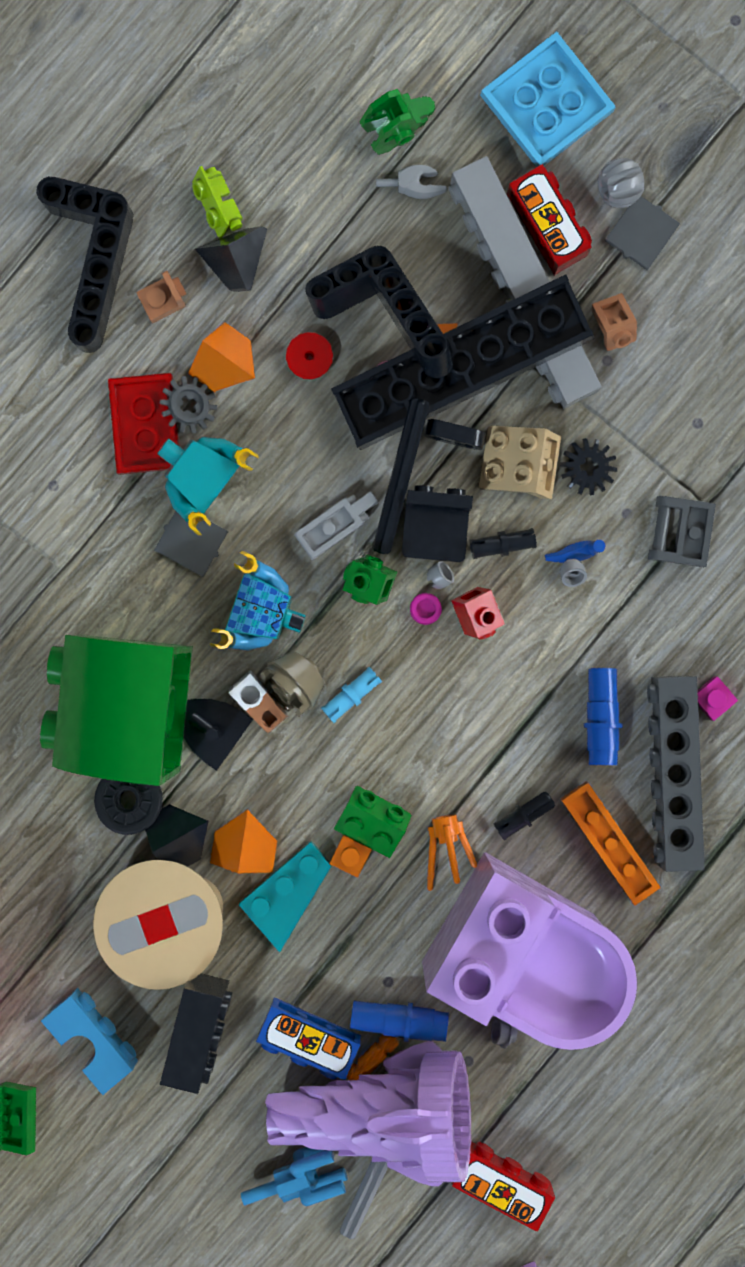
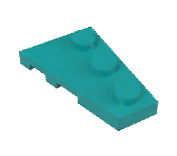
[238,841,332,953]

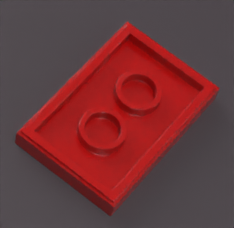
[108,373,179,475]

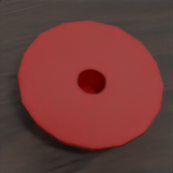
[286,332,333,380]

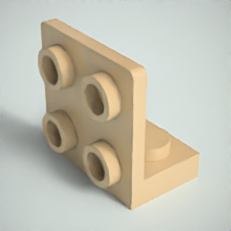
[479,426,561,499]

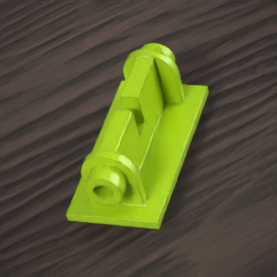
[192,166,243,239]

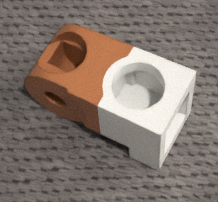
[228,670,288,733]

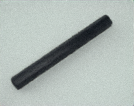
[373,398,429,554]

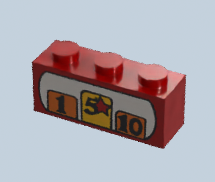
[506,164,592,276]
[451,1142,555,1232]

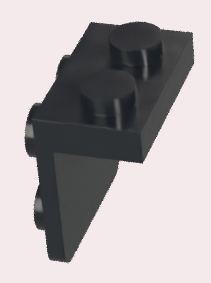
[402,485,473,562]

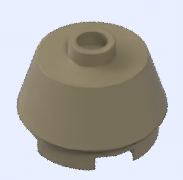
[260,652,325,717]

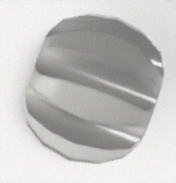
[598,158,644,208]

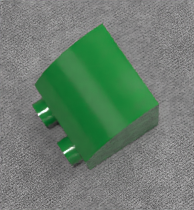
[40,635,193,786]

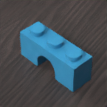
[41,988,138,1095]

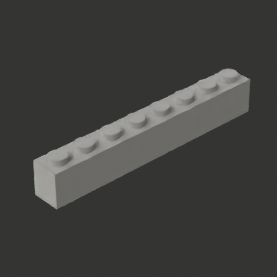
[448,156,602,409]

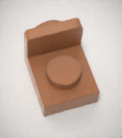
[136,271,187,324]
[592,293,637,351]

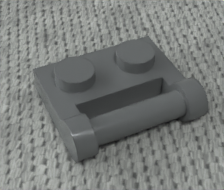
[648,496,716,568]

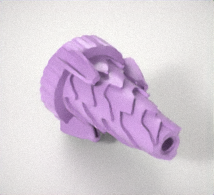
[265,1041,471,1186]

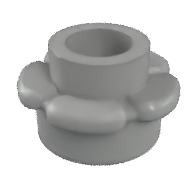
[491,1018,518,1049]

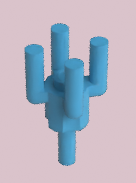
[241,1147,348,1206]

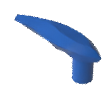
[545,540,606,563]

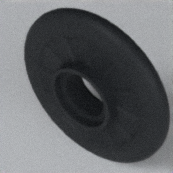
[94,779,163,835]

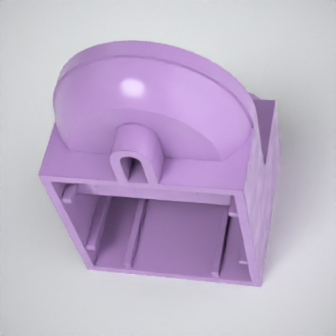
[422,852,637,1050]

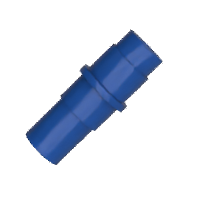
[584,668,623,765]
[350,1000,449,1042]

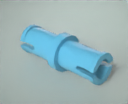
[321,667,382,723]

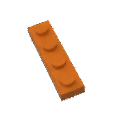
[560,781,661,906]

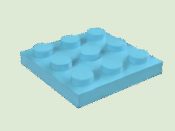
[480,31,616,167]

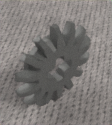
[160,376,217,434]

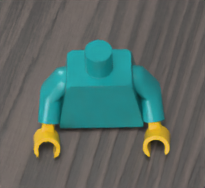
[157,437,259,535]

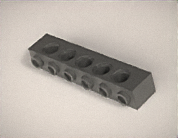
[647,675,705,872]

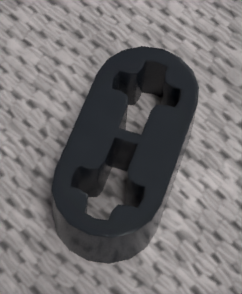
[424,419,486,450]

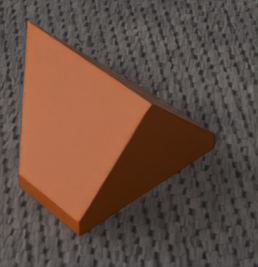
[188,322,255,393]
[210,809,278,874]

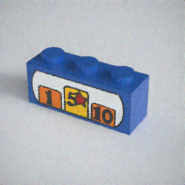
[256,997,361,1080]

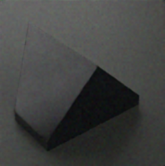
[195,226,267,292]
[145,804,209,867]

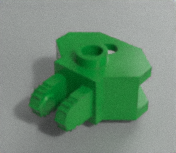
[360,89,436,155]

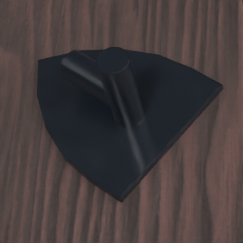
[183,699,253,771]

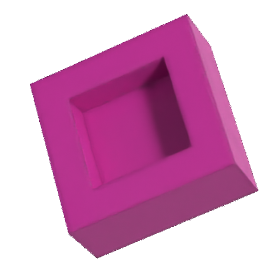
[698,676,738,721]

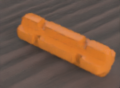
[347,1035,399,1080]

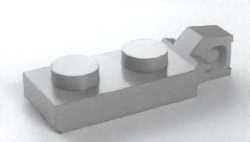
[294,491,379,561]

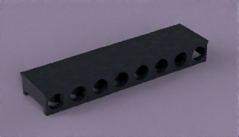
[331,274,594,450]

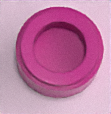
[410,593,442,625]

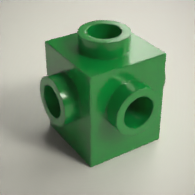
[342,555,397,605]

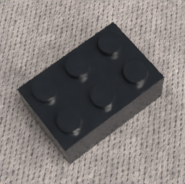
[160,973,233,1094]

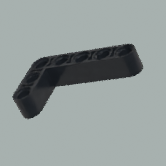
[36,176,134,353]
[305,246,453,378]

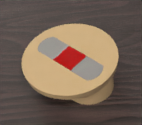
[93,860,223,990]

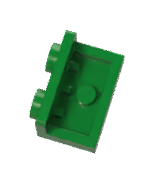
[334,786,412,858]
[0,1081,36,1156]

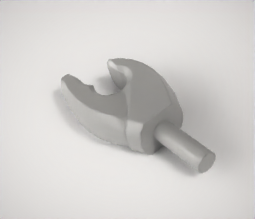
[376,165,447,199]

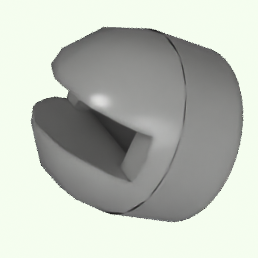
[560,559,587,587]
[427,561,454,589]

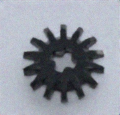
[560,438,617,496]

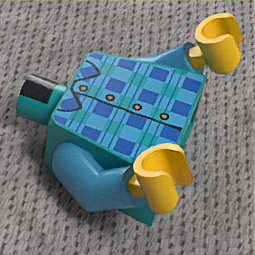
[210,551,306,651]

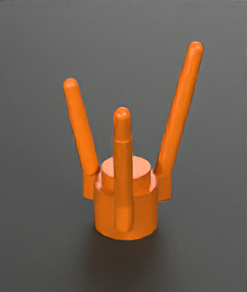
[427,814,477,891]

